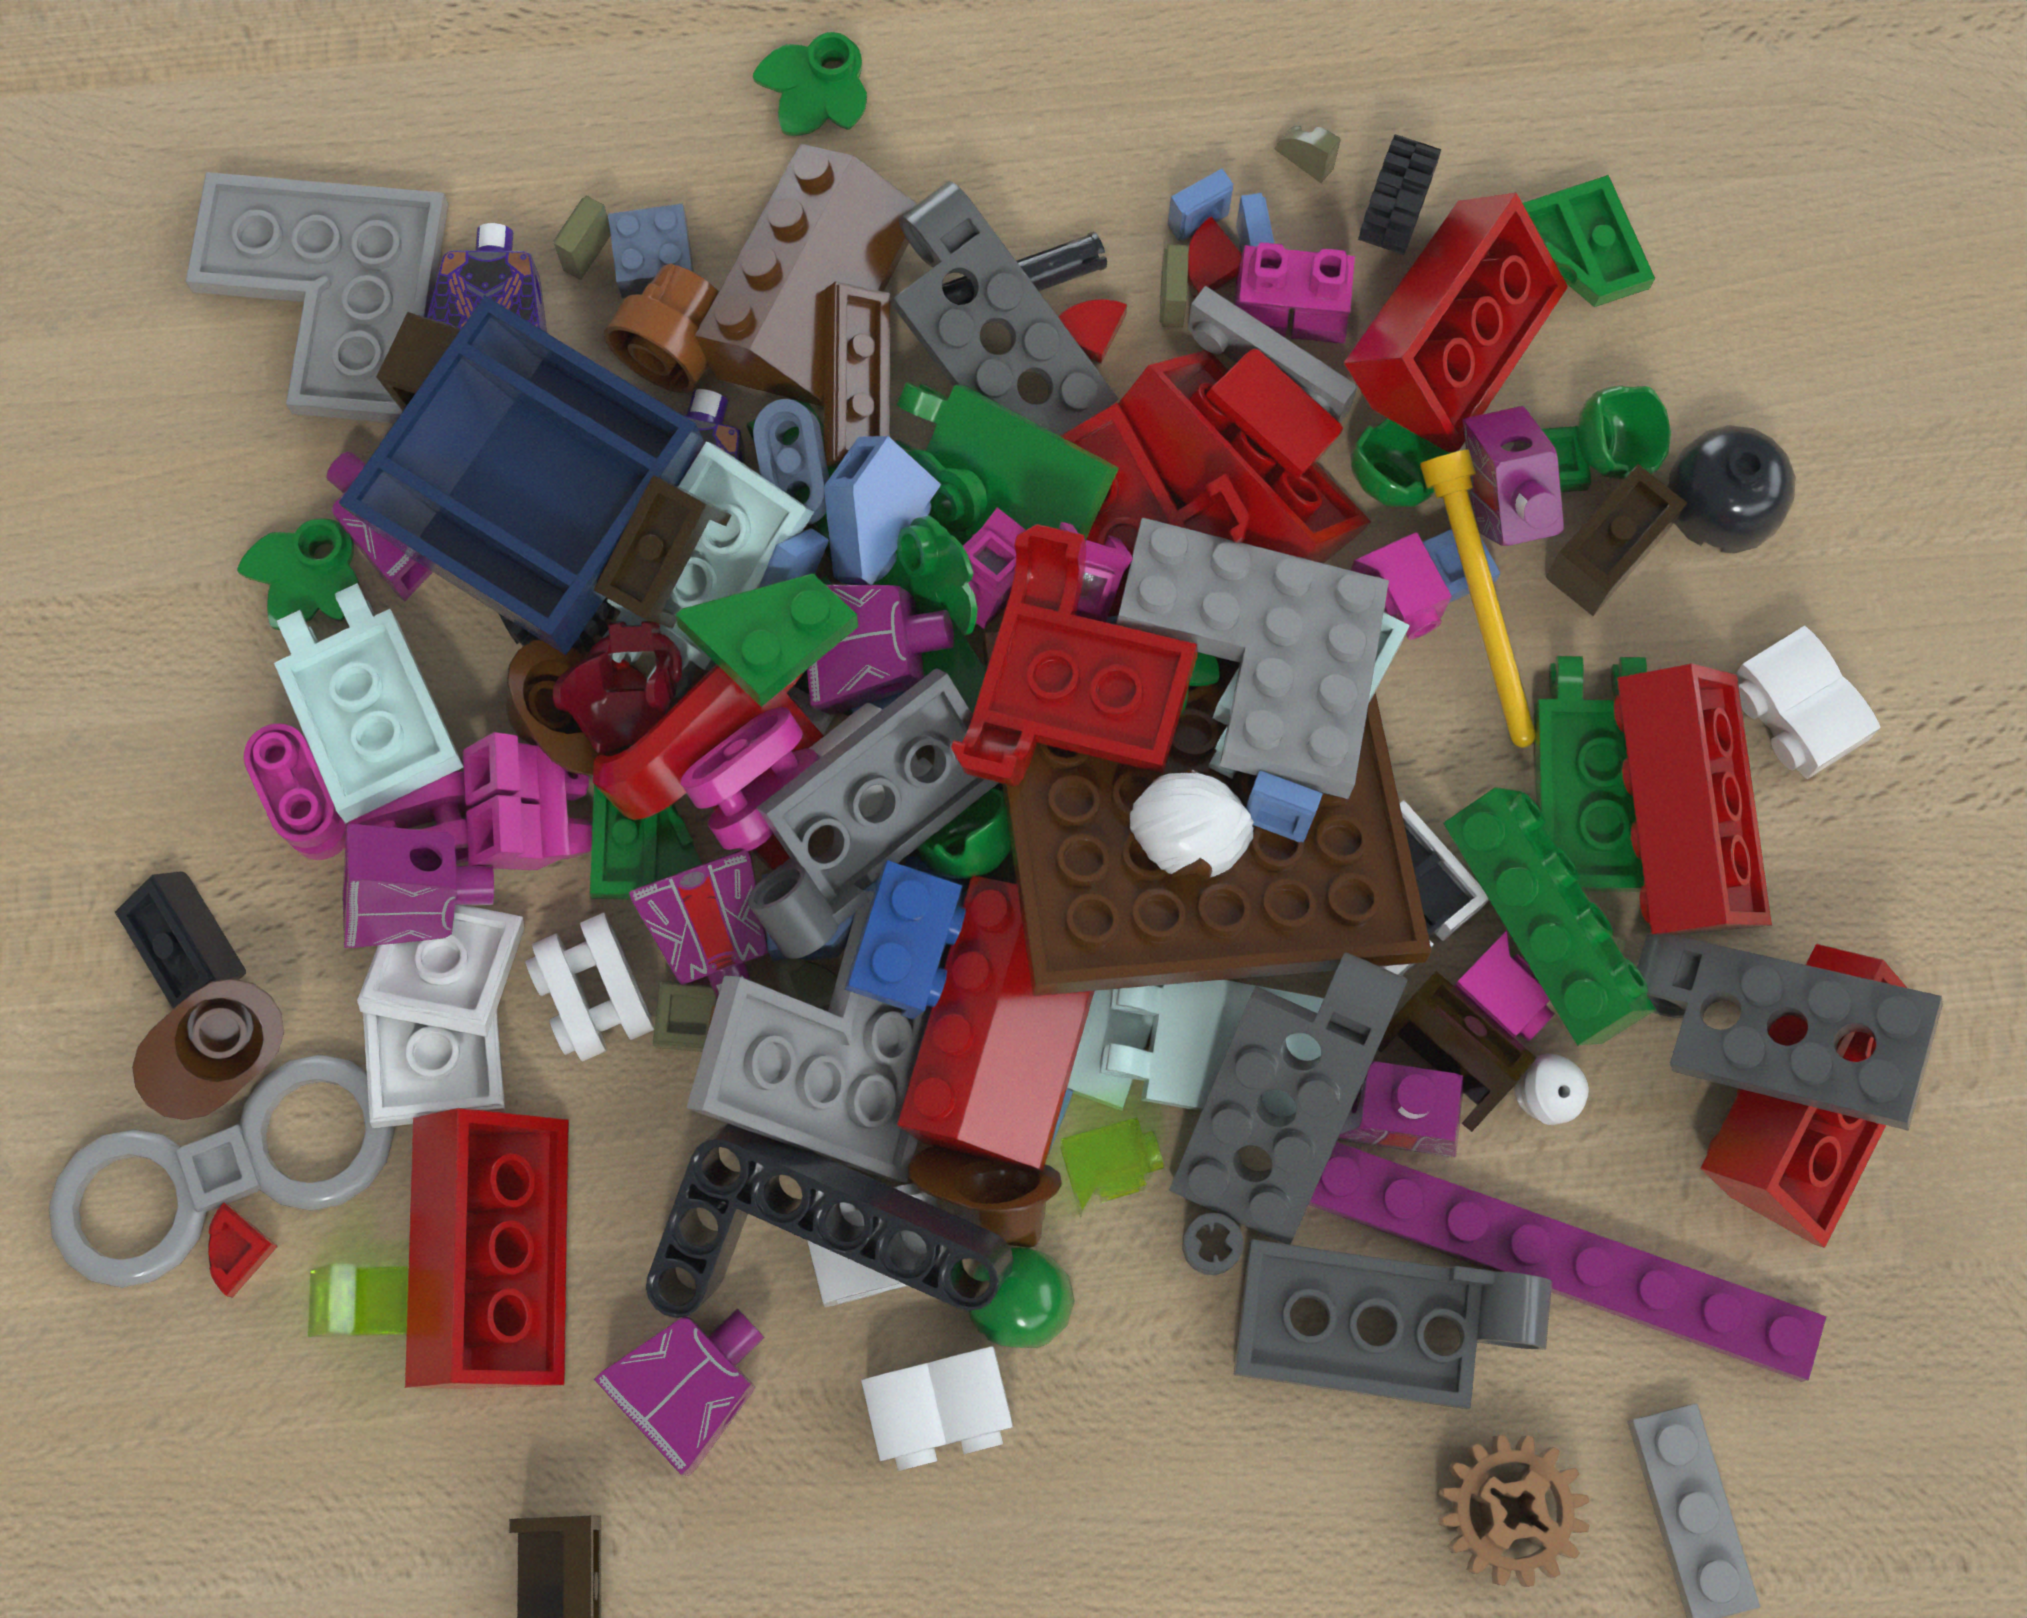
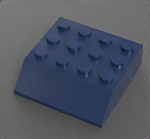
[339,296,705,655]

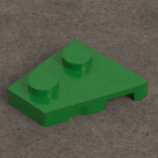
[1522,175,1655,307]
[675,574,858,707]
[590,785,703,900]

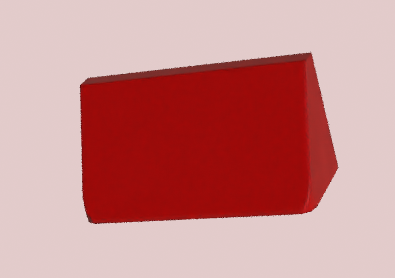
[1206,348,1343,479]

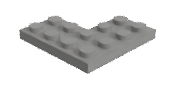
[185,172,449,423]
[1116,518,1389,799]
[687,891,951,1183]

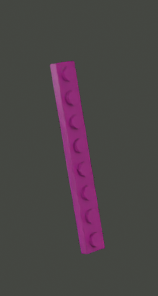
[1308,1142,1827,1382]

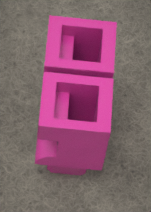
[1234,242,1355,344]
[463,732,592,870]

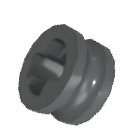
[1182,1213,1243,1276]

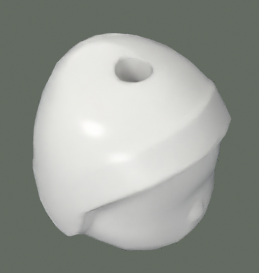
[1514,1053,1589,1125]

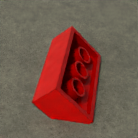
[1344,192,1568,452]
[1118,350,1371,564]
[1614,663,1772,935]
[897,876,1095,1172]
[1700,944,1907,1248]
[405,1108,569,1389]

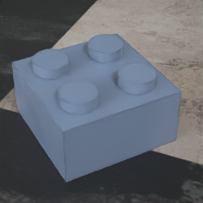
[608,203,694,299]

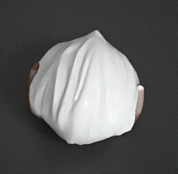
[1130,770,1254,880]

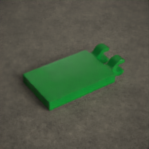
[895,382,1119,540]
[1534,656,1647,892]

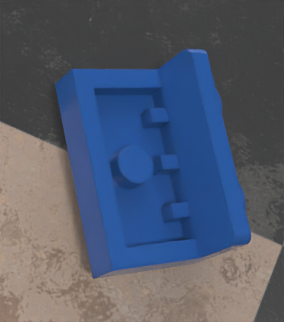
[844,860,966,1019]

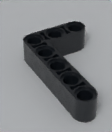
[646,1123,1014,1318]

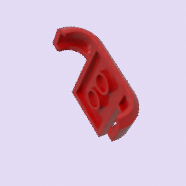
[1005,403,1251,617]
[951,524,1198,786]
[593,664,824,871]

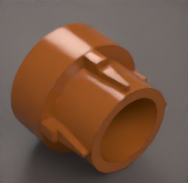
[604,263,719,393]

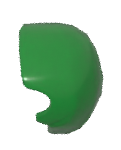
[1577,385,1671,479]
[1350,418,1453,507]
[918,787,1012,879]
[969,1247,1075,1348]

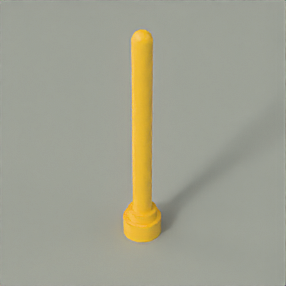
[1420,449,1535,748]

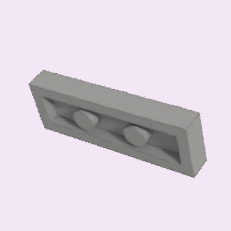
[1188,286,1358,423]
[1627,1403,1760,1618]

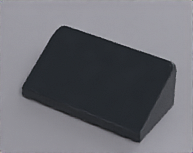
[115,871,246,1009]

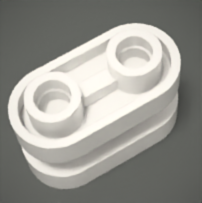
[525,912,655,1062]

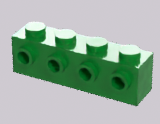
[1443,787,1656,1046]

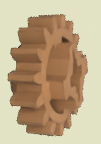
[1438,1434,1590,1587]

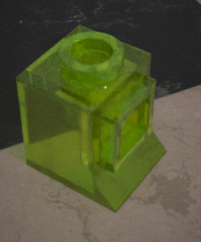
[1060,1117,1164,1219]

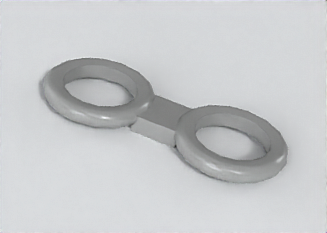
[49,1055,394,1288]

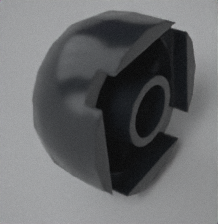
[1667,425,1796,554]

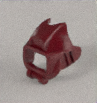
[553,620,682,754]

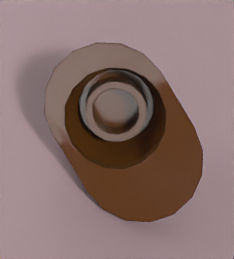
[506,640,628,776]
[132,979,284,1120]
[908,1146,1062,1248]

